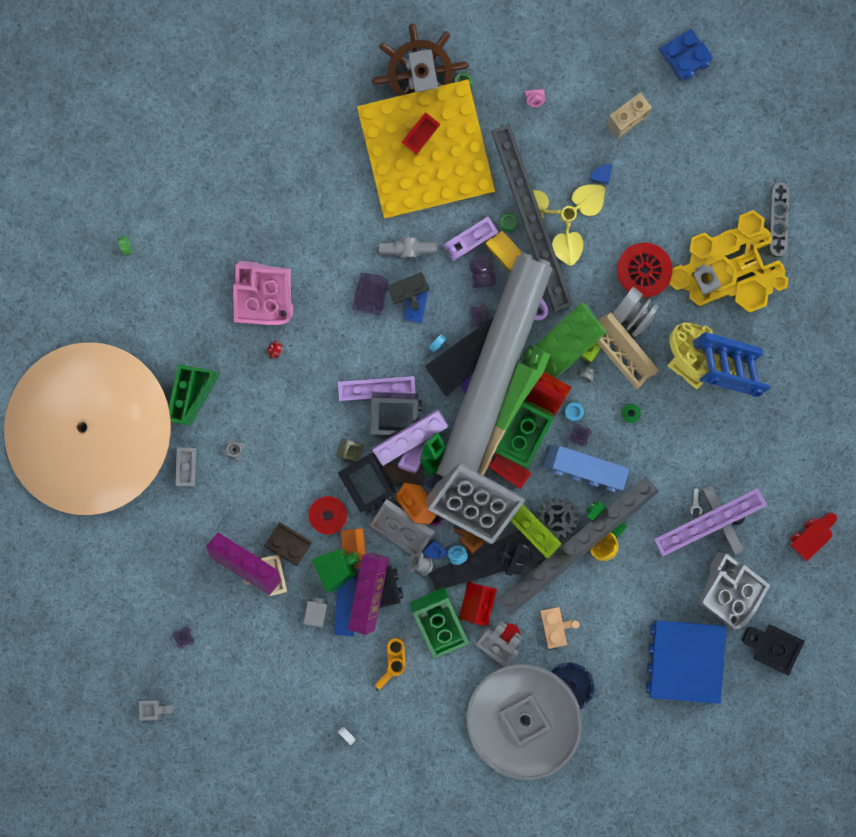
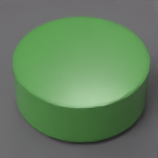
[118,235,132,256]

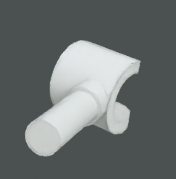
[690,489,702,516]

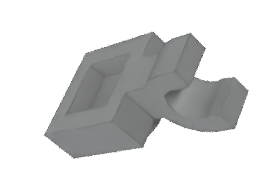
[139,700,174,721]

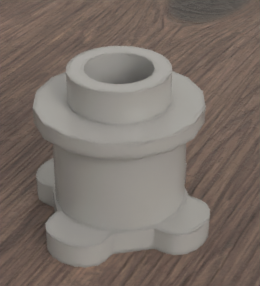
[408,552,433,576]

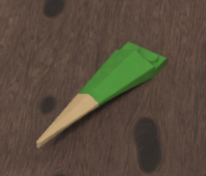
[478,344,550,476]

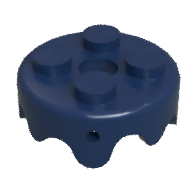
[551,662,595,710]

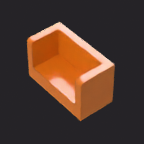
[395,483,437,525]

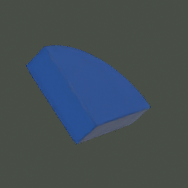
[590,164,613,184]
[421,540,448,559]

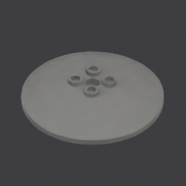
[467,664,582,780]

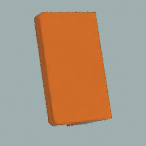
[341,528,366,568]

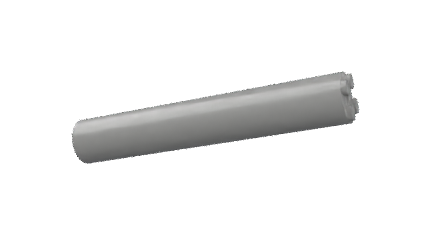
[436,252,553,477]

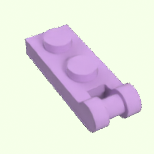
[443,217,498,262]

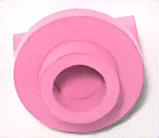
[525,89,545,107]

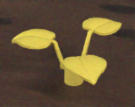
[533,184,606,266]

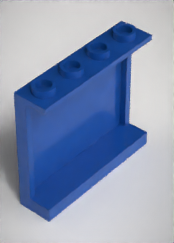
[646,620,726,704]

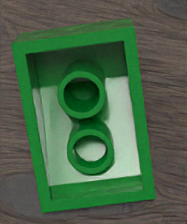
[495,399,554,468]
[410,587,469,659]

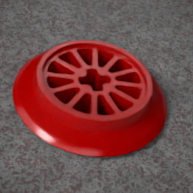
[617,242,673,298]

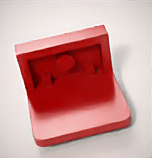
[525,372,572,416]

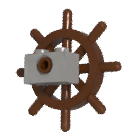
[372,24,469,96]

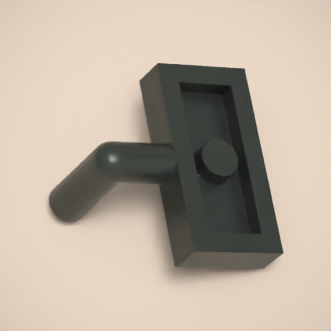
[387,272,429,311]

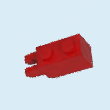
[788,512,838,561]

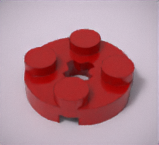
[309,496,347,535]

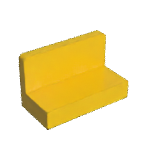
[485,231,522,272]

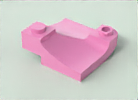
[233,261,293,325]

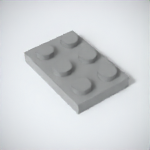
[369,499,435,555]

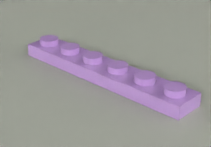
[654,487,767,556]

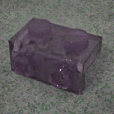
[352,272,389,316]

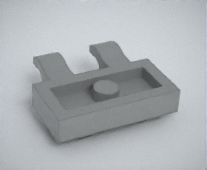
[475,621,522,667]

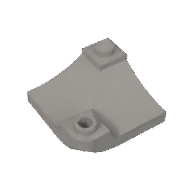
[698,552,771,630]

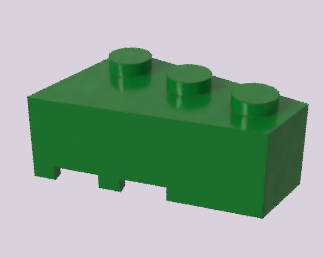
[169,364,221,426]

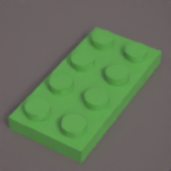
[535,303,607,378]

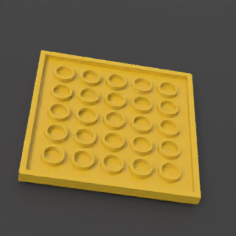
[357,79,495,219]

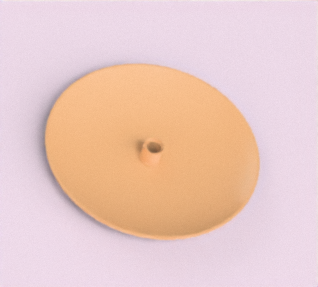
[4,343,171,515]

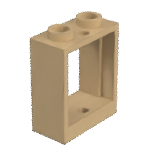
[605,93,652,139]

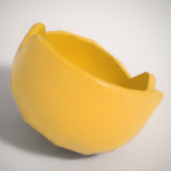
[590,532,619,561]

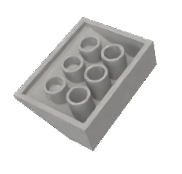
[426,463,525,544]

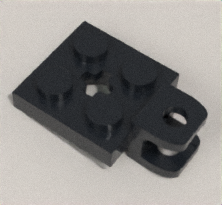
[741,624,805,676]

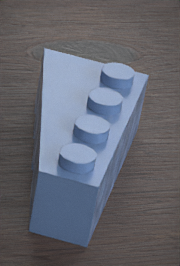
[542,445,630,493]

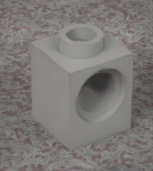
[693,264,721,296]
[304,597,328,627]

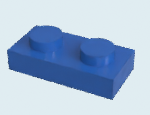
[403,285,429,323]

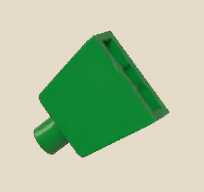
[311,550,361,592]

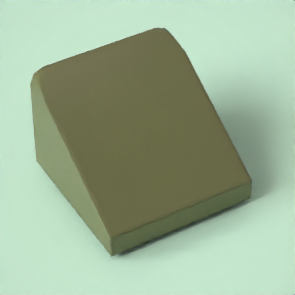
[336,438,363,462]

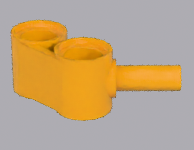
[375,637,405,690]

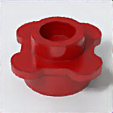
[267,340,283,359]

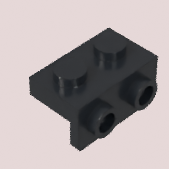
[379,565,404,608]

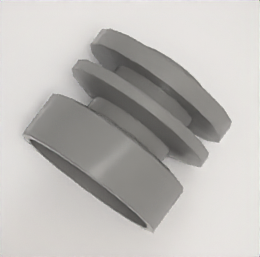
[612,287,659,338]

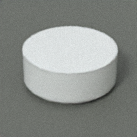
[337,727,355,745]

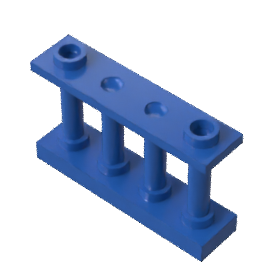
[693,332,770,397]

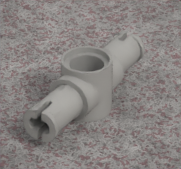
[379,238,437,259]

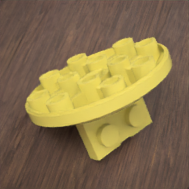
[667,323,736,389]

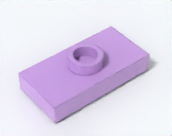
[398,438,430,474]

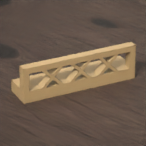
[597,312,659,389]

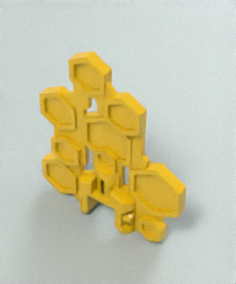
[669,210,789,313]

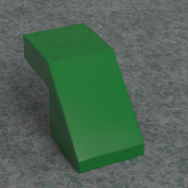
[419,432,446,475]

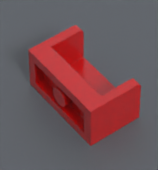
[401,112,440,156]

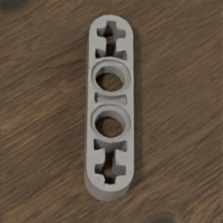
[769,182,789,257]
[701,485,744,556]

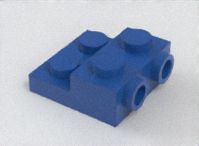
[659,28,713,81]

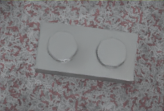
[175,447,197,487]

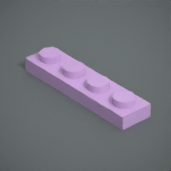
[338,376,415,401]
[372,409,448,465]

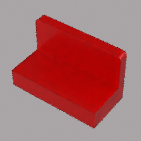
[459,582,497,626]

